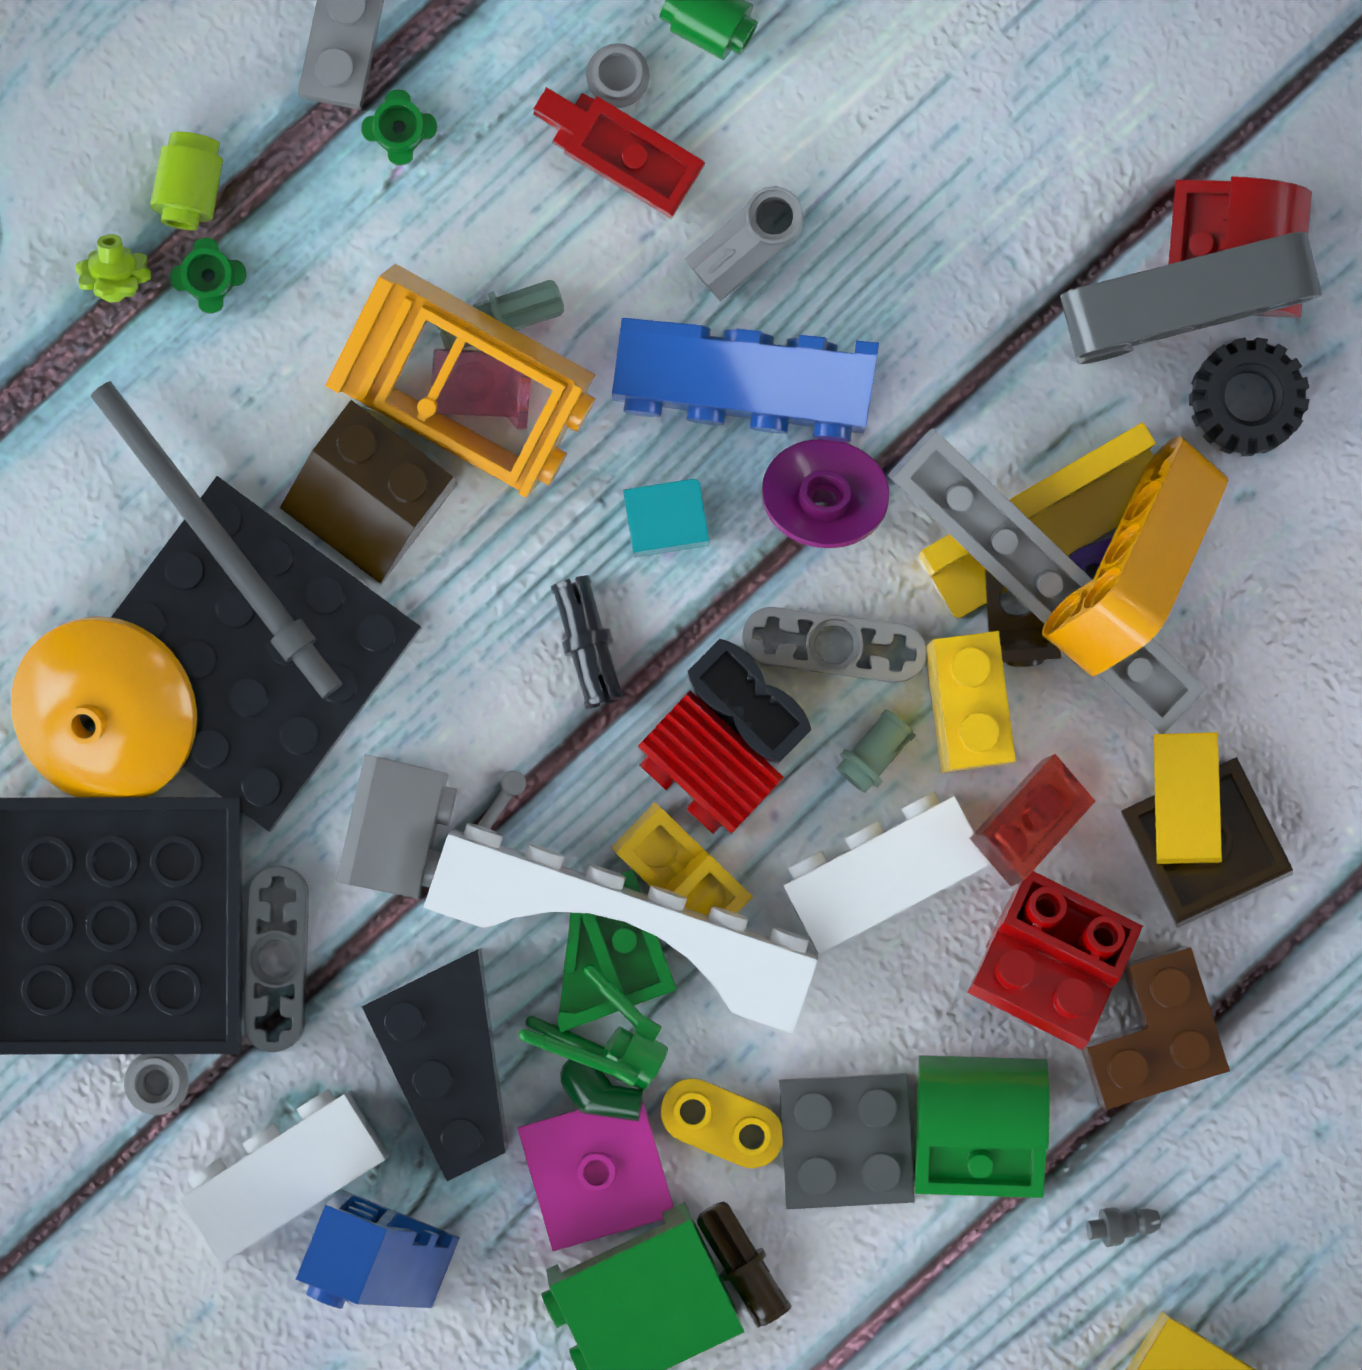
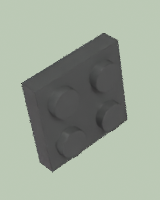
[779,1073,915,1209]

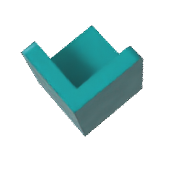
[623,479,709,558]

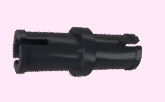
[551,575,625,709]

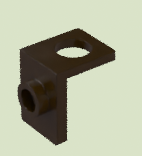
[985,569,1061,667]

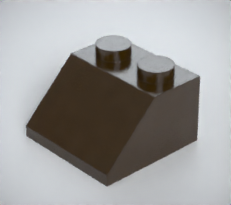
[280,400,458,585]

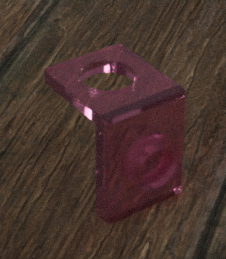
[431,349,531,429]

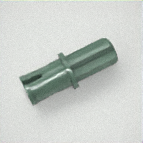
[438,280,564,354]

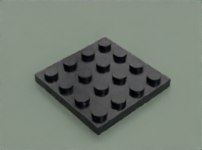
[111,476,422,832]
[0,797,243,1055]

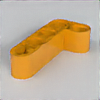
[1042,436,1229,676]

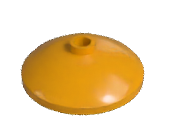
[11,616,197,797]

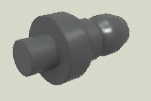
[1086,1207,1161,1247]

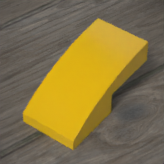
[611,802,753,916]

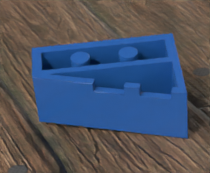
[295,1190,460,1309]

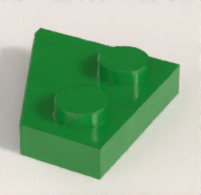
[557,869,677,1032]

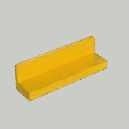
[918,422,1156,618]

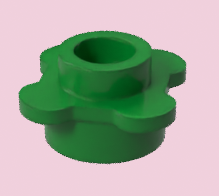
[361,89,437,166]
[170,238,247,314]

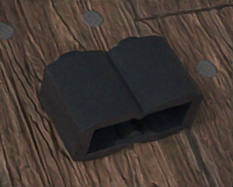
[688,639,812,764]

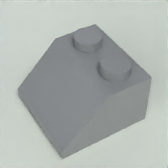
[336,754,457,899]

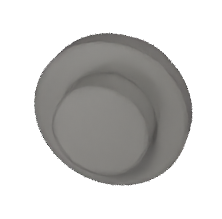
[586,43,650,108]

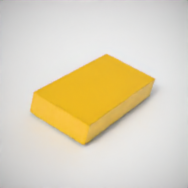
[1153,732,1222,864]

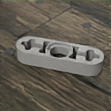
[742,607,927,683]

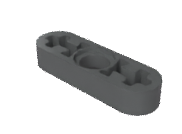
[244,866,309,1052]

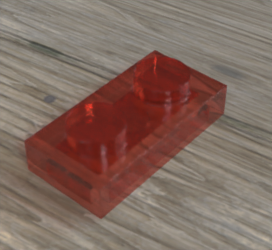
[969,754,1096,887]

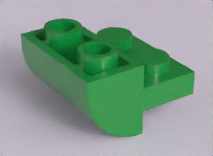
[914,1055,1050,1198]

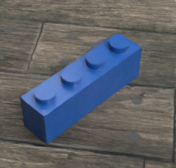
[612,318,879,442]

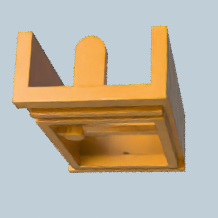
[325,263,596,498]

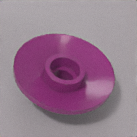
[762,439,889,548]

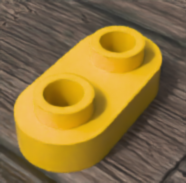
[661,1078,783,1168]

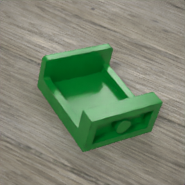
[541,1202,744,1370]

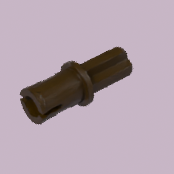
[697,1201,792,1328]

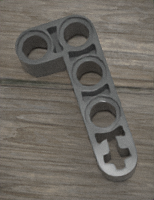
[1060,232,1323,365]

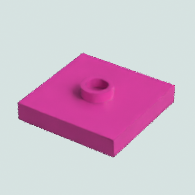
[517,1101,674,1251]

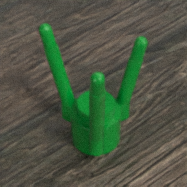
[518,965,668,1090]

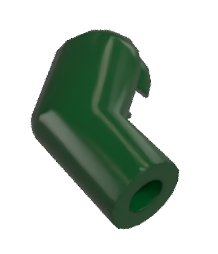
[560,1059,643,1122]

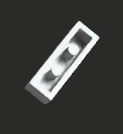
[782,791,990,954]
[180,1089,390,1264]

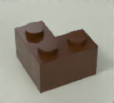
[1081,946,1230,1110]

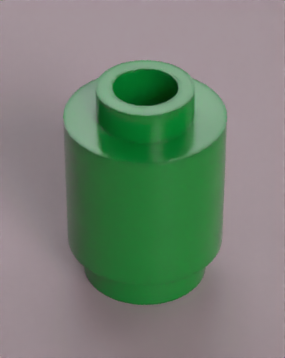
[659,0,758,60]

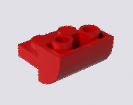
[1168,176,1312,318]
[967,868,1143,1050]

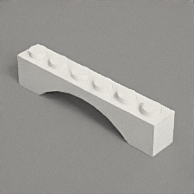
[423,823,818,1034]

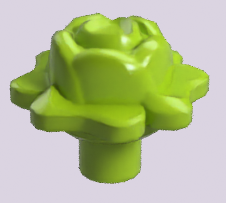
[75,234,151,302]

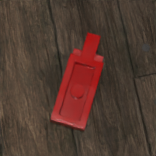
[533,87,705,219]

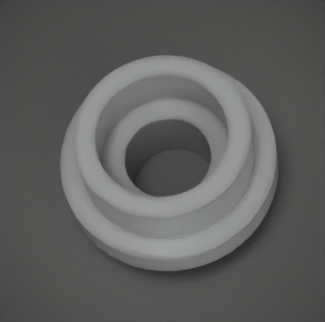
[124,1054,189,1115]

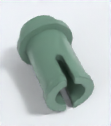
[837,709,916,793]

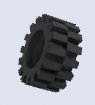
[1189,337,1310,456]

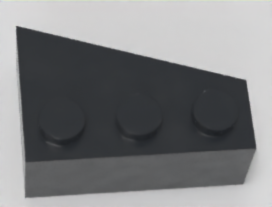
[361,948,508,1181]

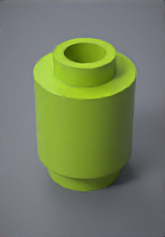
[150,131,223,230]

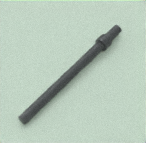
[91,381,343,699]

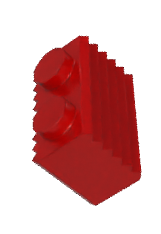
[638,690,784,835]

